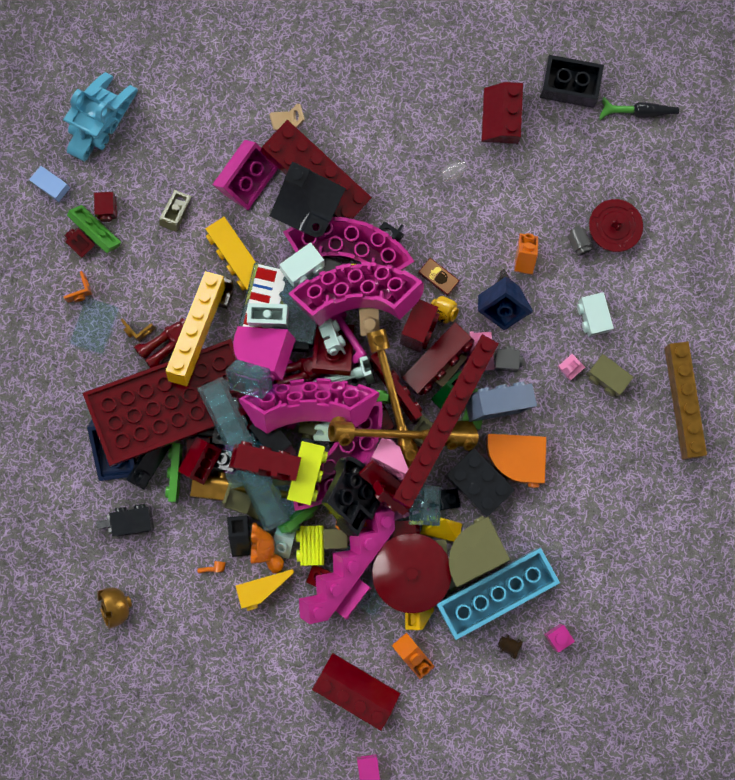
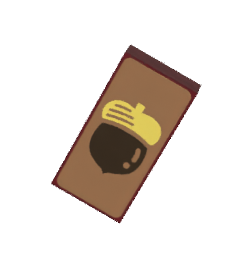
[418,258,460,296]

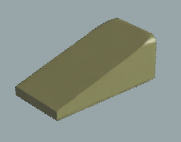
[159,190,192,232]

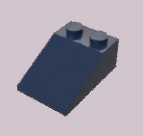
[87,419,136,481]

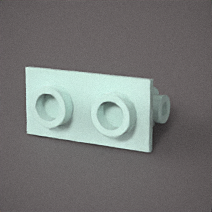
[319,318,346,356]

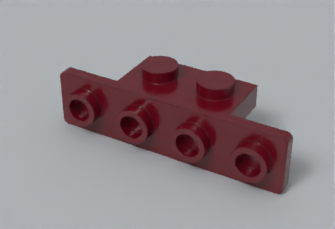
[359,460,422,516]

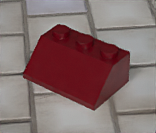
[481,82,523,144]

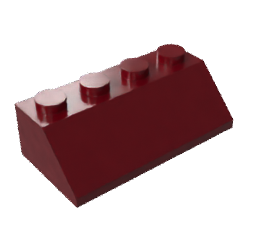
[312,653,401,731]

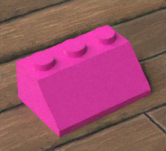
[212,140,278,210]

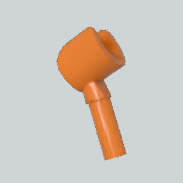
[197,561,225,573]

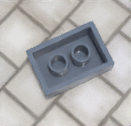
[466,381,537,422]

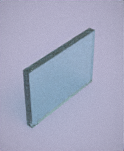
[70,297,118,354]

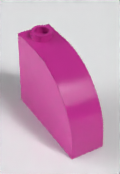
[233,326,296,381]

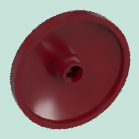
[372,533,451,613]

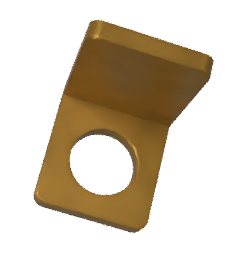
[120,318,156,342]

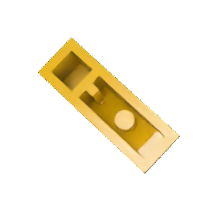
[236,569,294,611]

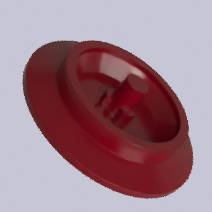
[589,199,643,252]

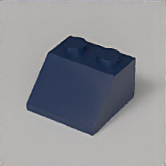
[478,276,533,330]

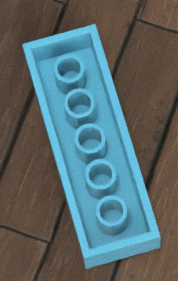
[436,548,560,640]

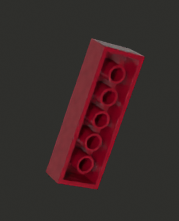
[260,120,372,219]

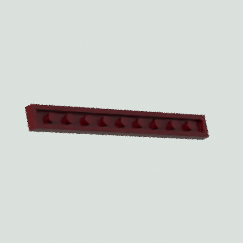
[392,334,499,509]

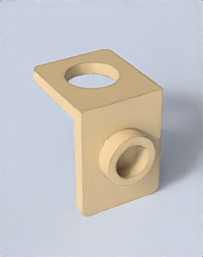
[269,104,305,131]

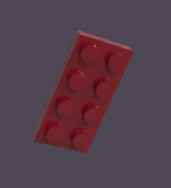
[369,352,423,424]

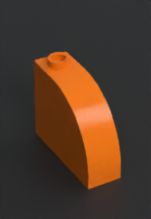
[486,434,546,488]

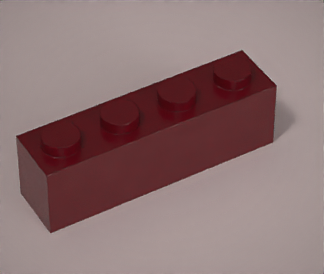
[402,322,475,396]

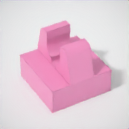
[558,354,585,381]

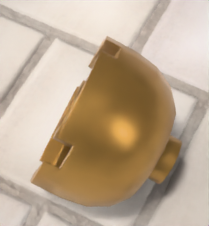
[97,587,132,629]

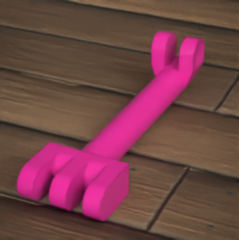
[331,311,367,364]

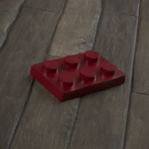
[312,324,354,376]

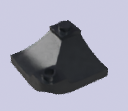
[269,161,346,237]
[321,457,381,536]

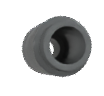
[567,226,592,256]

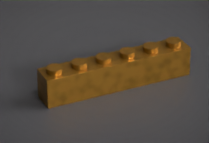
[664,341,707,460]

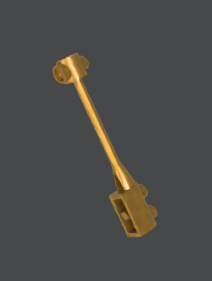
[366,329,418,468]
[328,416,478,451]
[190,472,332,514]

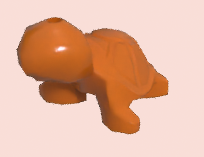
[251,522,284,574]

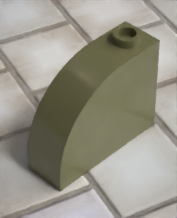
[449,516,511,587]

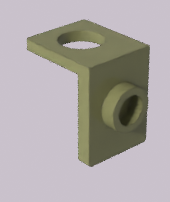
[221,485,253,514]

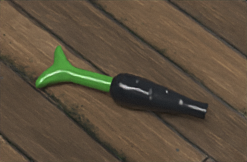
[599,97,679,120]

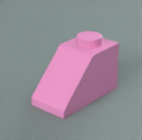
[369,438,408,480]

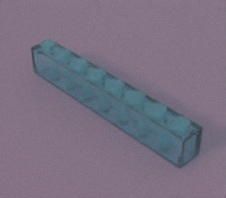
[197,377,290,531]

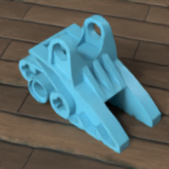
[63,72,138,162]

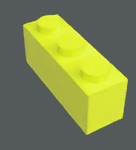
[287,441,328,505]

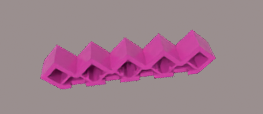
[299,506,395,624]

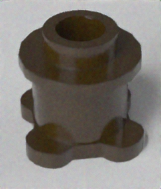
[497,634,523,659]

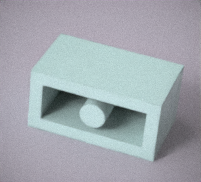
[279,242,325,288]
[577,292,614,337]
[247,303,289,328]

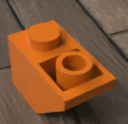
[514,233,538,275]
[392,633,435,679]

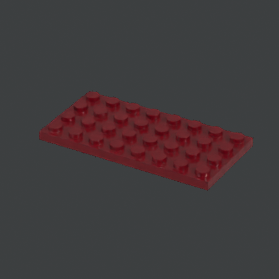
[82,339,252,467]

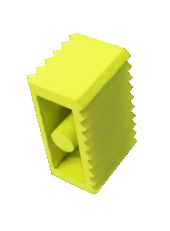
[296,525,325,566]

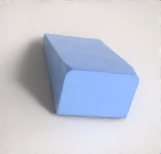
[29,166,70,202]

